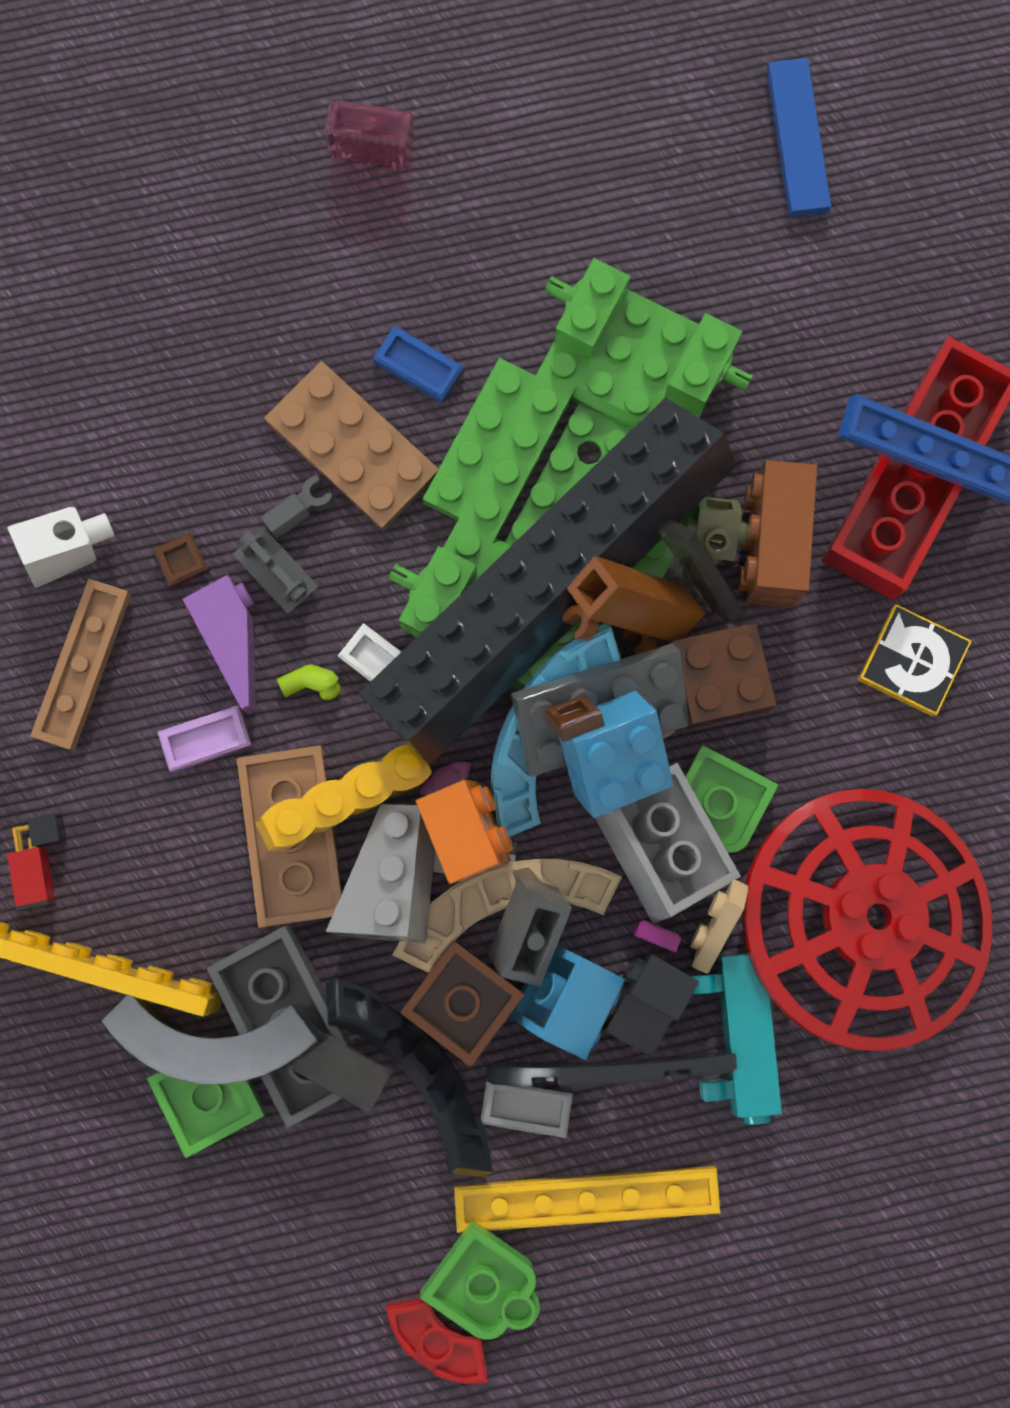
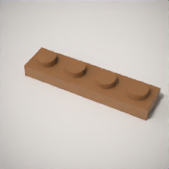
[30,579,132,751]

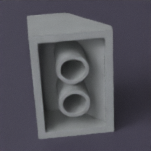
[595,763,741,924]

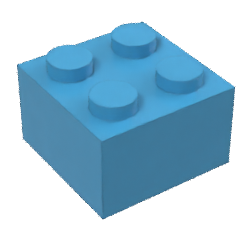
[559,691,673,818]

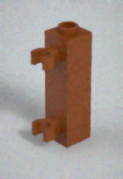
[562,556,706,654]

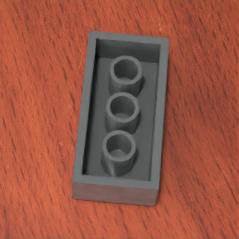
[206,926,371,1128]

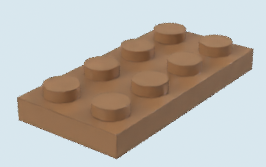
[264,361,438,532]
[237,745,343,928]

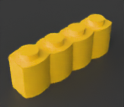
[255,745,432,852]

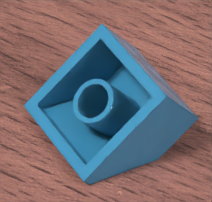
[508,945,625,1060]

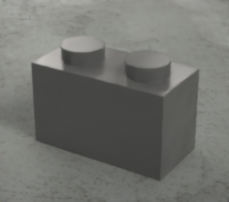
[488,877,572,987]

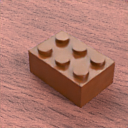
[738,460,817,608]

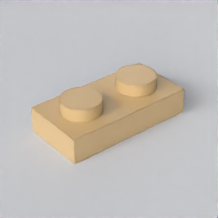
[690,879,748,974]

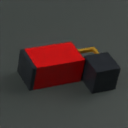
[7,813,67,911]

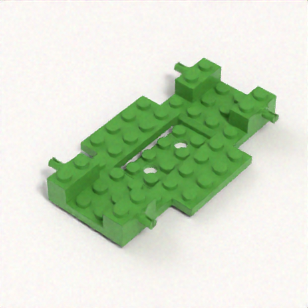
[388,258,753,690]

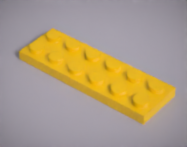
[0,922,223,1017]

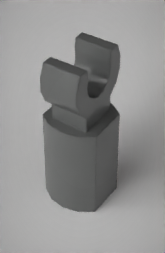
[260,475,334,540]

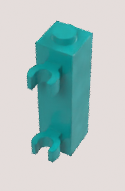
[691,953,782,1125]

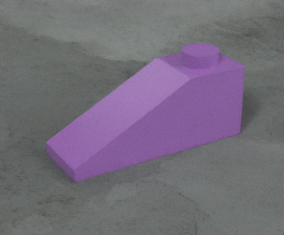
[183,575,256,715]

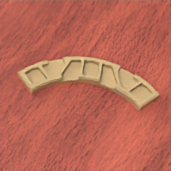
[392,858,622,973]

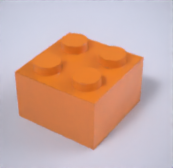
[415,780,513,884]

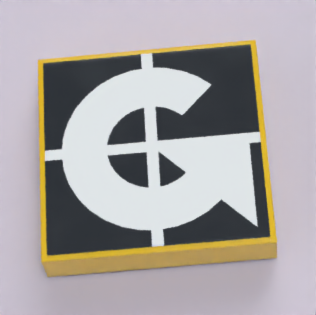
[857,604,972,717]

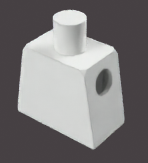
[7,507,115,588]

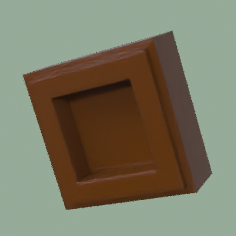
[153,532,210,589]
[545,695,605,742]

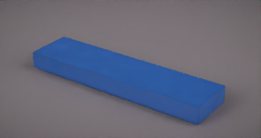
[766,58,831,218]

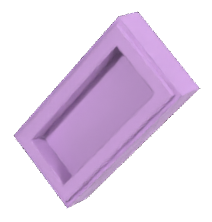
[158,705,253,773]

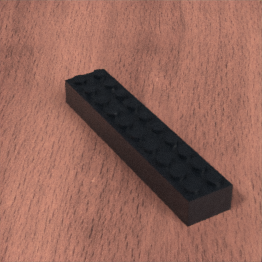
[359,397,737,765]

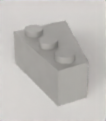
[326,804,435,943]

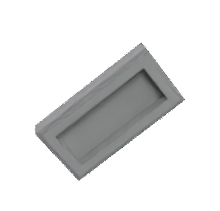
[481,1082,573,1138]

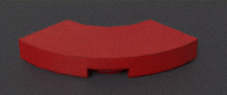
[386,1297,488,1384]

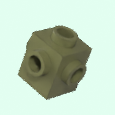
[684,497,747,565]

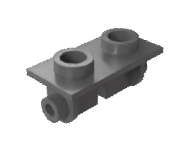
[233,527,319,614]

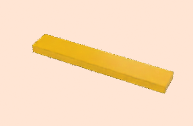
[454,1166,720,1233]

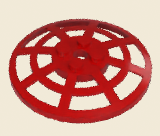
[742,789,992,1051]

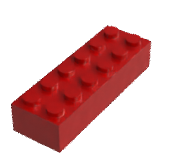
[821,336,1010,601]

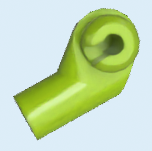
[277,664,341,700]

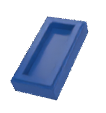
[373,325,464,404]

